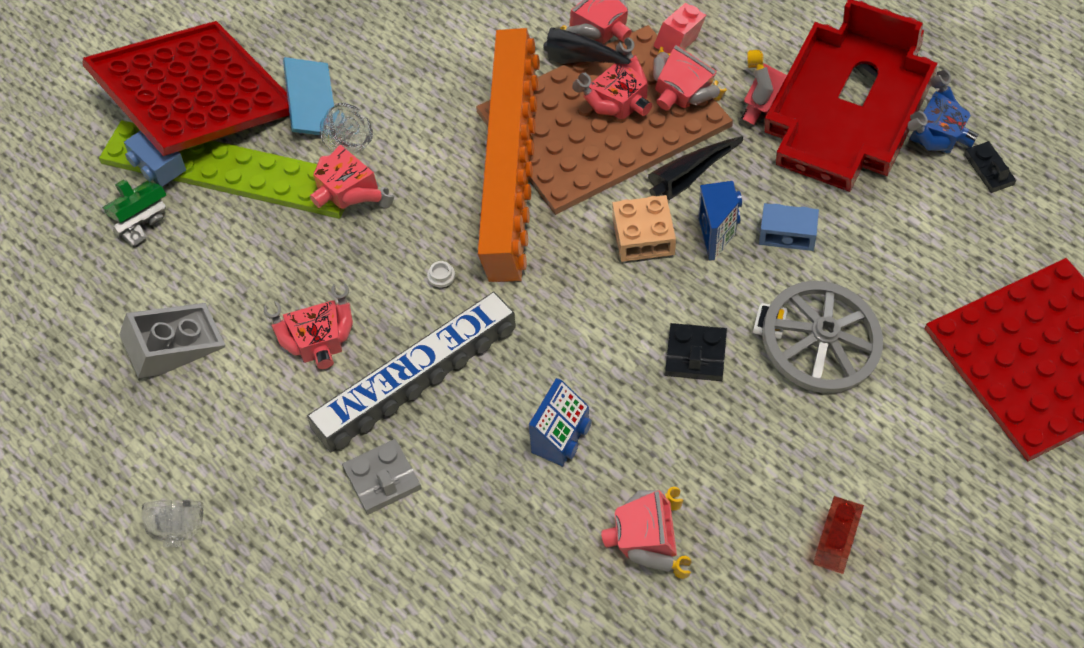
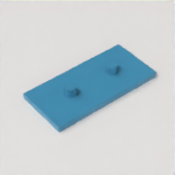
[283,57,338,137]

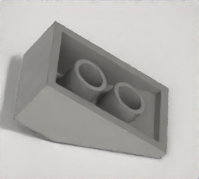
[119,303,225,378]

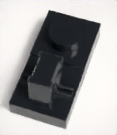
[964,141,1016,193]

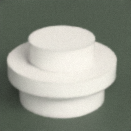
[427,261,455,288]

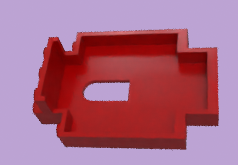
[764,0,938,192]

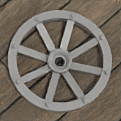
[762,281,883,393]

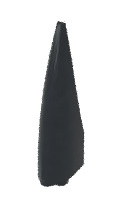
[543,27,631,64]
[648,136,743,200]

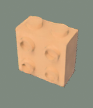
[612,195,676,262]

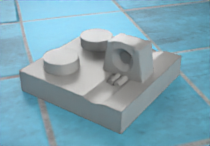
[342,438,422,515]

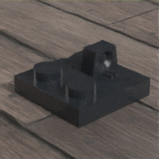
[665,323,727,382]

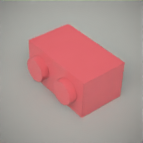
[654,3,706,53]

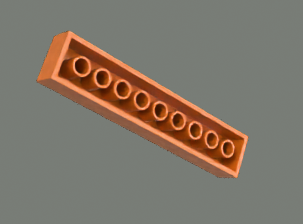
[478,28,540,282]

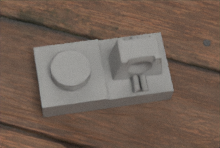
[113,199,166,247]

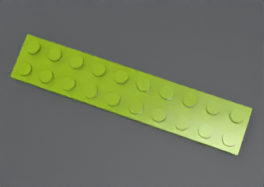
[99,120,345,219]

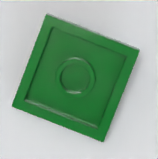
[102,179,167,223]

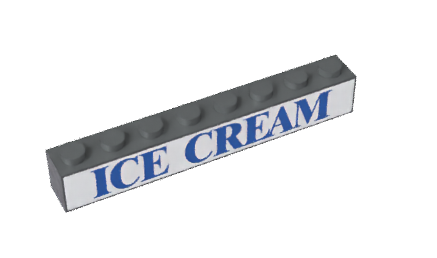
[307,291,516,453]

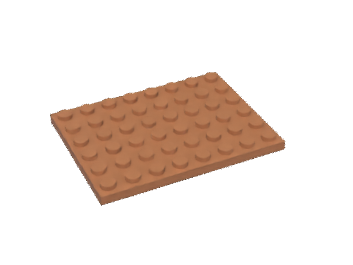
[476,25,733,215]

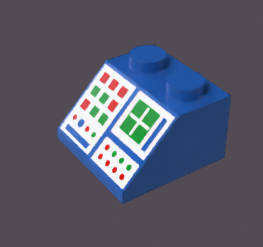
[698,181,742,261]
[529,378,592,467]

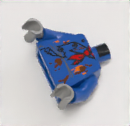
[908,69,979,153]

